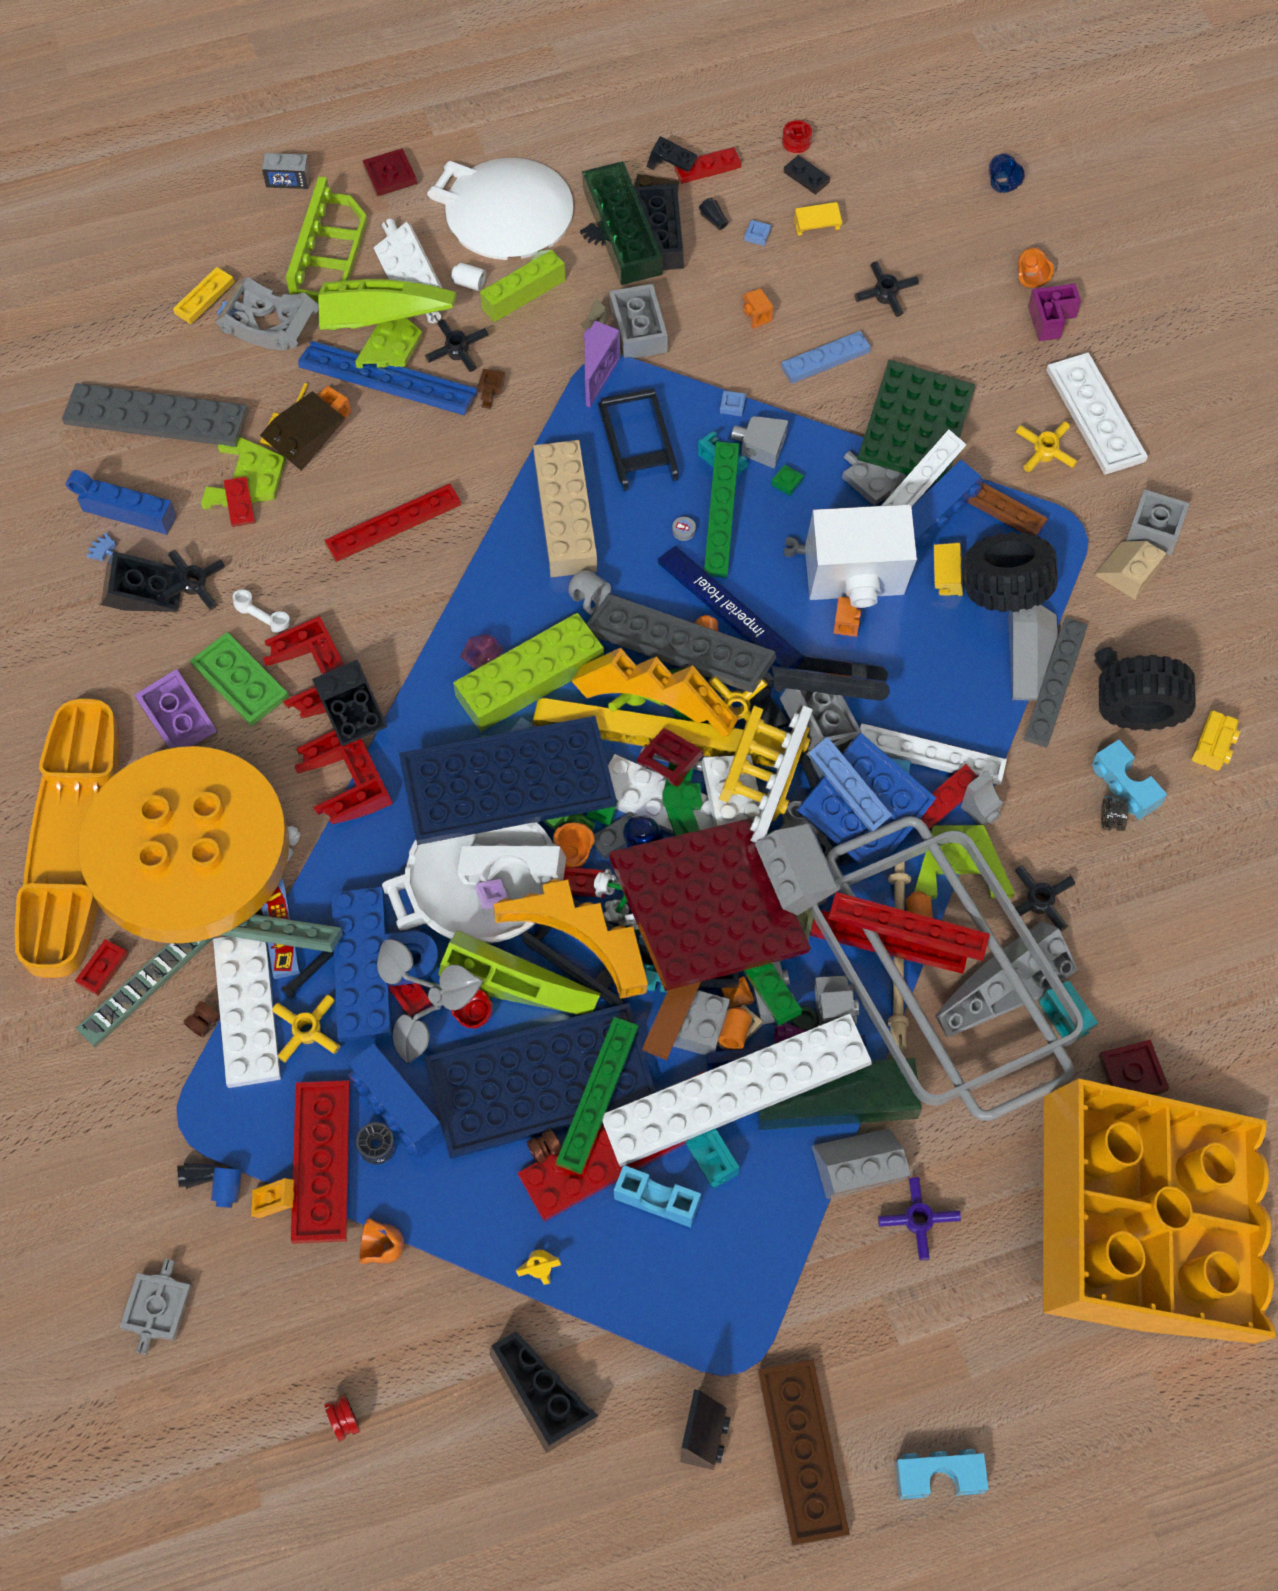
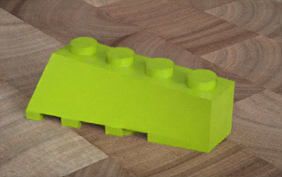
[480,250,566,322]

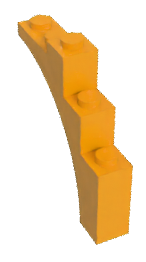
[493,879,648,999]

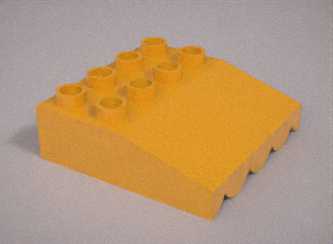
[1043,1079,1276,1344]

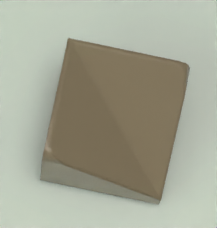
[581,299,607,330]

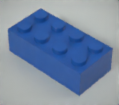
[348,1044,445,1159]

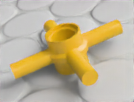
[1016,421,1078,472]
[707,676,768,724]
[272,995,341,1063]

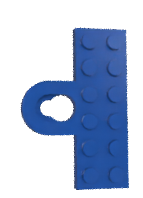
[331,887,439,1042]

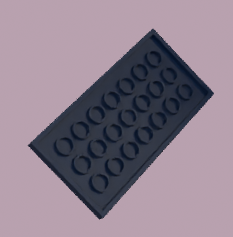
[399,716,617,845]
[425,1003,656,1159]

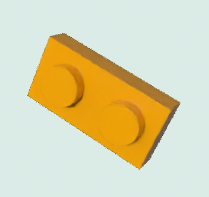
[251,1178,294,1218]

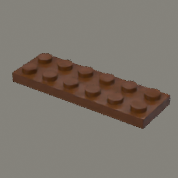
[758,1359,850,1547]

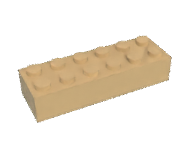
[533,440,598,577]

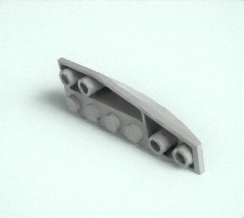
[935,921,1078,1037]

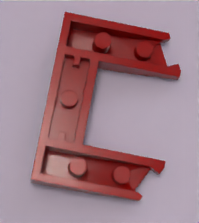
[263,616,344,719]
[295,730,393,824]

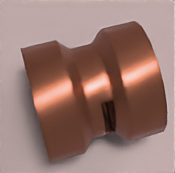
[183,1001,220,1038]
[526,1129,561,1165]

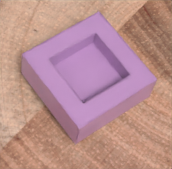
[475,878,508,910]

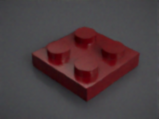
[362,148,417,196]
[1099,1039,1169,1095]

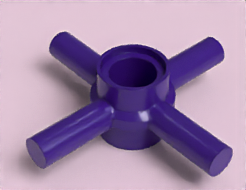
[878,1177,961,1261]

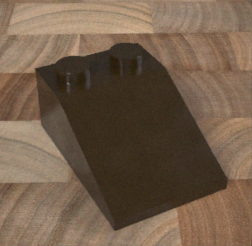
[260,391,345,471]

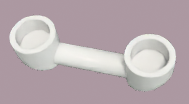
[233,589,290,632]

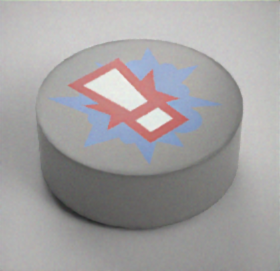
[672,517,696,541]

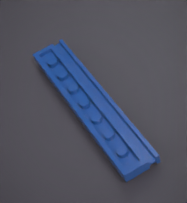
[298,341,477,416]

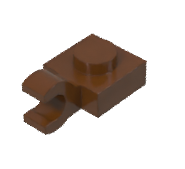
[478,369,505,409]

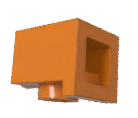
[743,288,773,329]
[317,386,352,418]
[833,597,861,637]

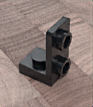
[646,136,697,172]
[750,673,788,729]

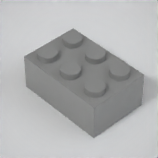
[609,284,668,358]

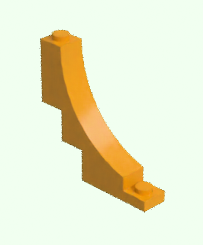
[572,648,738,737]

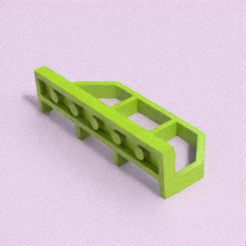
[286,176,367,303]

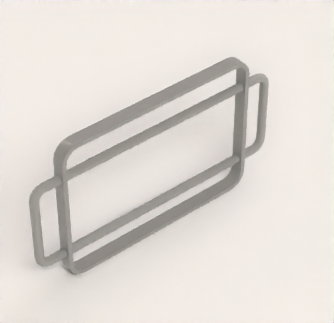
[811,816,1083,1121]

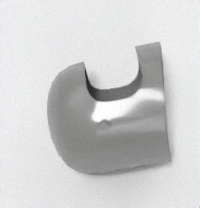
[568,570,611,615]

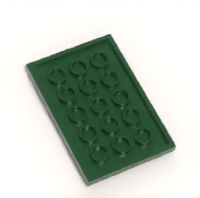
[857,359,975,483]

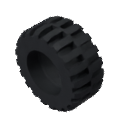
[963,532,1058,612]
[1099,655,1196,731]

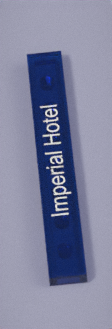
[658,546,804,669]

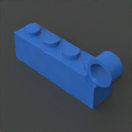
[65,470,177,535]

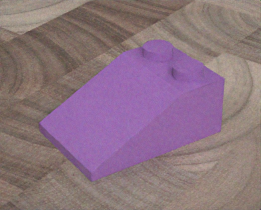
[583,321,620,407]
[135,669,217,749]

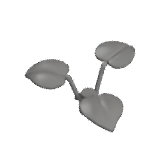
[377,939,483,1063]

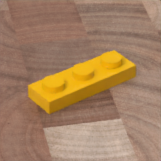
[173,267,235,324]

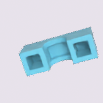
[1092,739,1167,820]
[614,1165,701,1228]
[895,1449,989,1500]

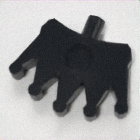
[580,223,608,246]

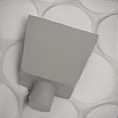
[731,416,788,469]

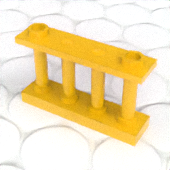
[719,706,810,821]

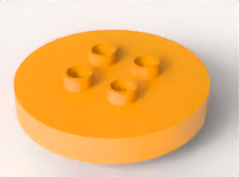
[78,746,289,943]

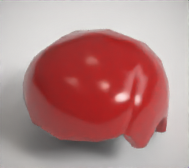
[451,989,493,1029]

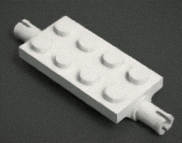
[373,219,442,323]

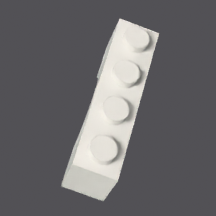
[457,843,566,885]

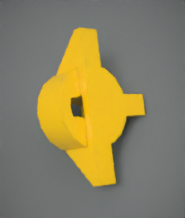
[516,1250,561,1285]

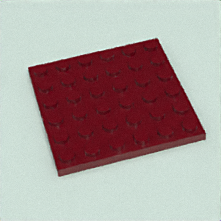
[609,818,811,991]

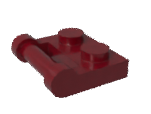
[637,728,703,787]

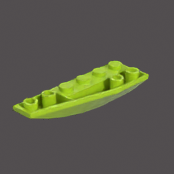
[318,279,457,330]
[438,930,601,1015]

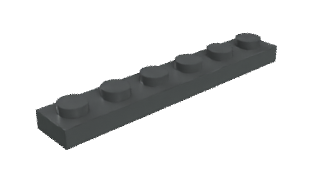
[1024,618,1088,748]

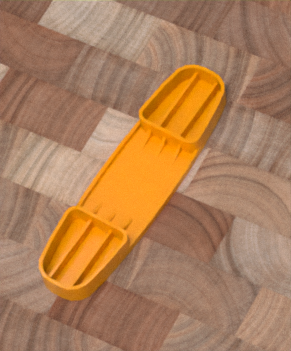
[15,699,120,978]

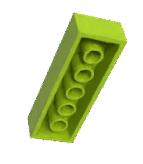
[453,613,604,732]

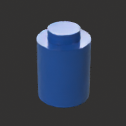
[211,1167,242,1208]

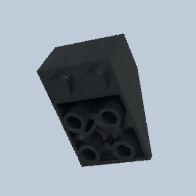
[312,659,387,747]

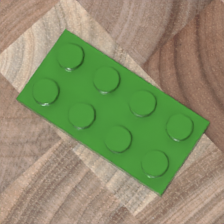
[189,632,289,727]

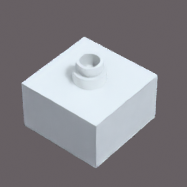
[805,505,917,608]

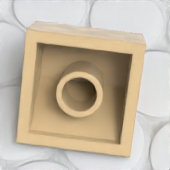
[1095,541,1167,600]

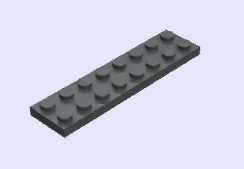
[62,383,249,447]
[586,594,776,693]

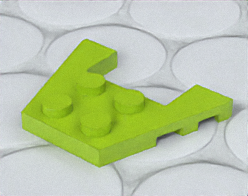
[201,437,285,509]
[914,825,1014,899]

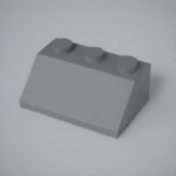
[780,688,862,752]
[755,824,840,916]
[812,1129,911,1199]

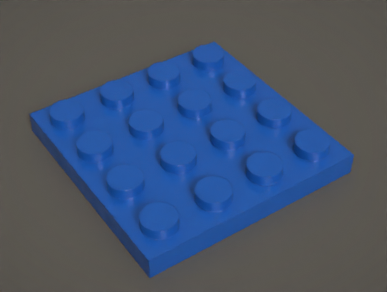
[795,733,936,876]

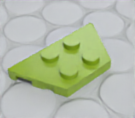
[355,318,422,368]

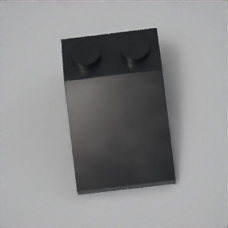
[101,551,181,612]
[680,1389,731,1470]

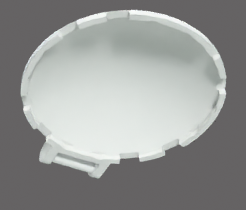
[427,158,573,260]
[382,822,553,944]

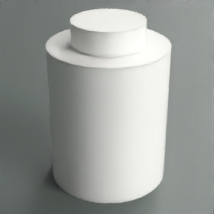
[452,263,487,291]

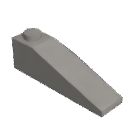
[1008,605,1058,701]

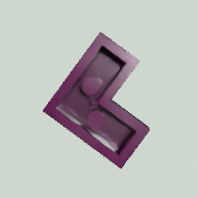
[1028,283,1081,341]

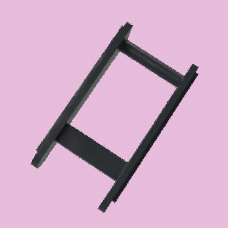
[598,388,678,491]
[772,651,890,701]
[522,897,654,1006]

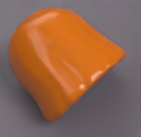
[1017,247,1054,288]
[553,822,595,868]
[359,1218,404,1264]

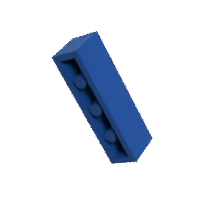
[911,460,982,550]

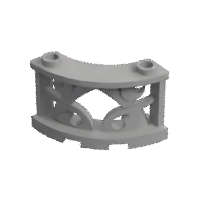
[215,276,319,351]

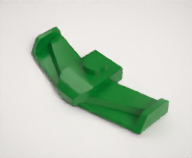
[662,762,702,836]

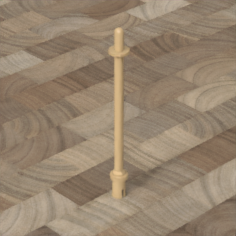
[888,861,911,1050]

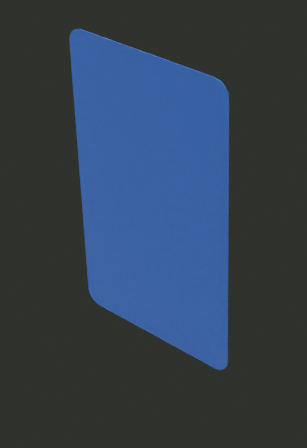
[176,356,1088,1377]

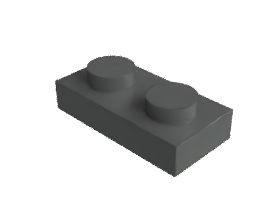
[593,812,646,860]

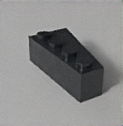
[634,184,684,270]
[489,1331,598,1453]

